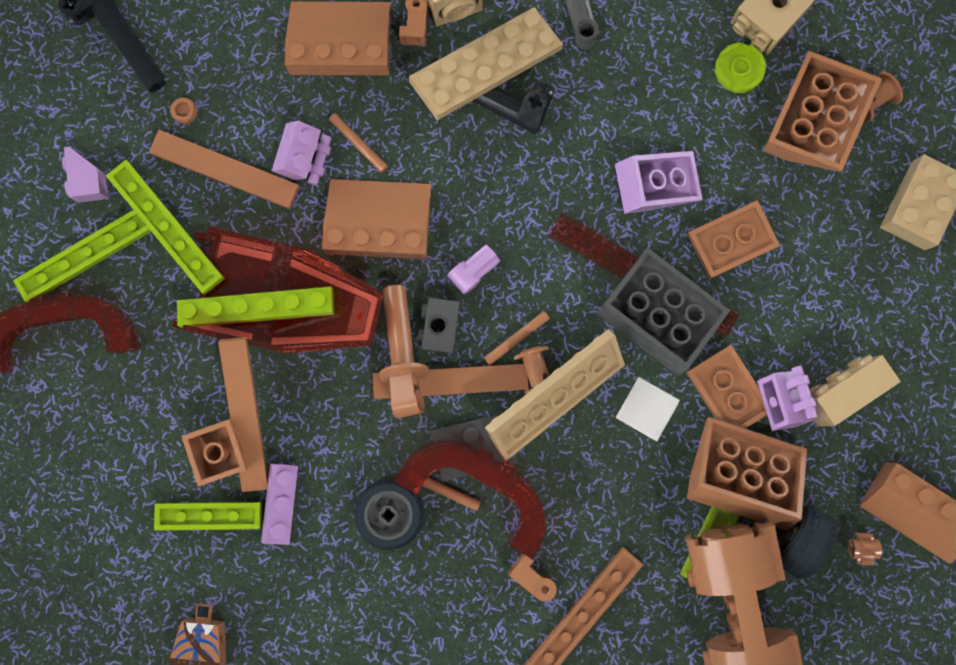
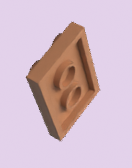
[687,200,780,279]
[686,345,767,429]

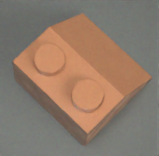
[181,419,248,487]

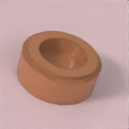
[170,98,197,124]

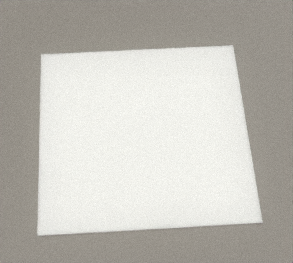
[616,377,680,441]

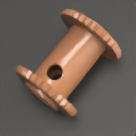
[864,72,903,122]
[514,346,549,394]

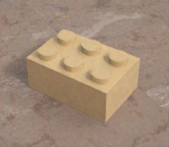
[880,154,956,250]
[809,354,901,426]

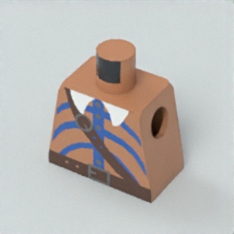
[169,604,226,665]

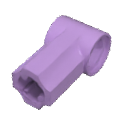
[447,245,500,295]

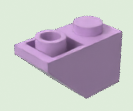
[62,147,108,203]

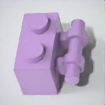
[272,121,331,186]
[757,366,818,431]

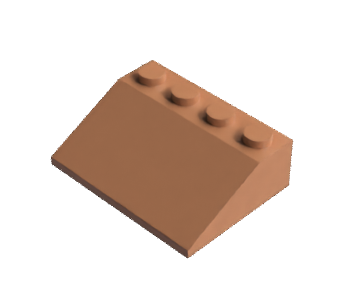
[285,1,390,75]
[763,51,882,172]
[322,179,431,259]
[687,417,807,531]

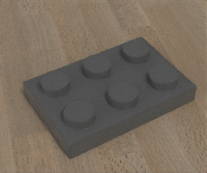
[430,414,518,482]

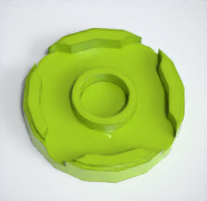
[715,43,766,93]

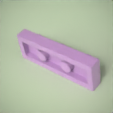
[261,463,298,545]

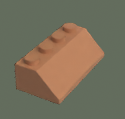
[859,462,956,564]

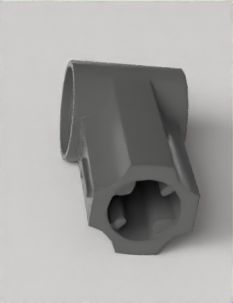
[566,0,598,50]

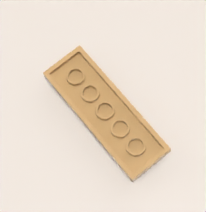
[409,7,563,120]
[485,329,625,461]

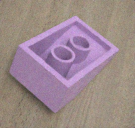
[615,151,703,214]

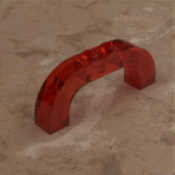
[0,293,140,374]
[394,440,545,559]

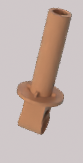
[379,285,429,419]

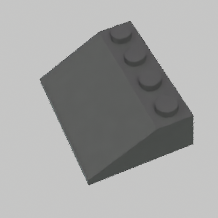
[596,247,730,376]

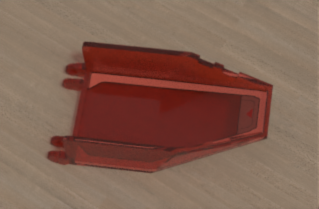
[172,227,383,354]

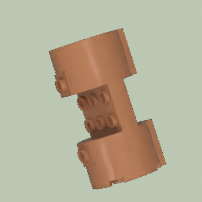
[685,521,803,665]

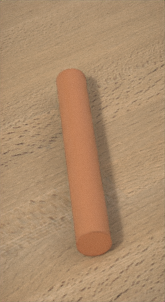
[329,113,388,173]
[483,311,550,366]
[406,469,481,511]

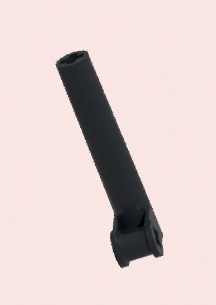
[58,0,166,93]
[428,57,554,135]

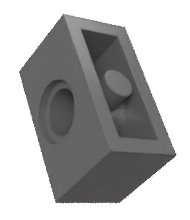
[418,298,460,355]

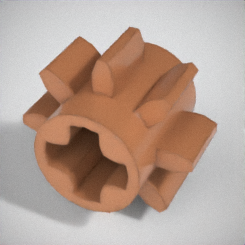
[848,533,882,565]

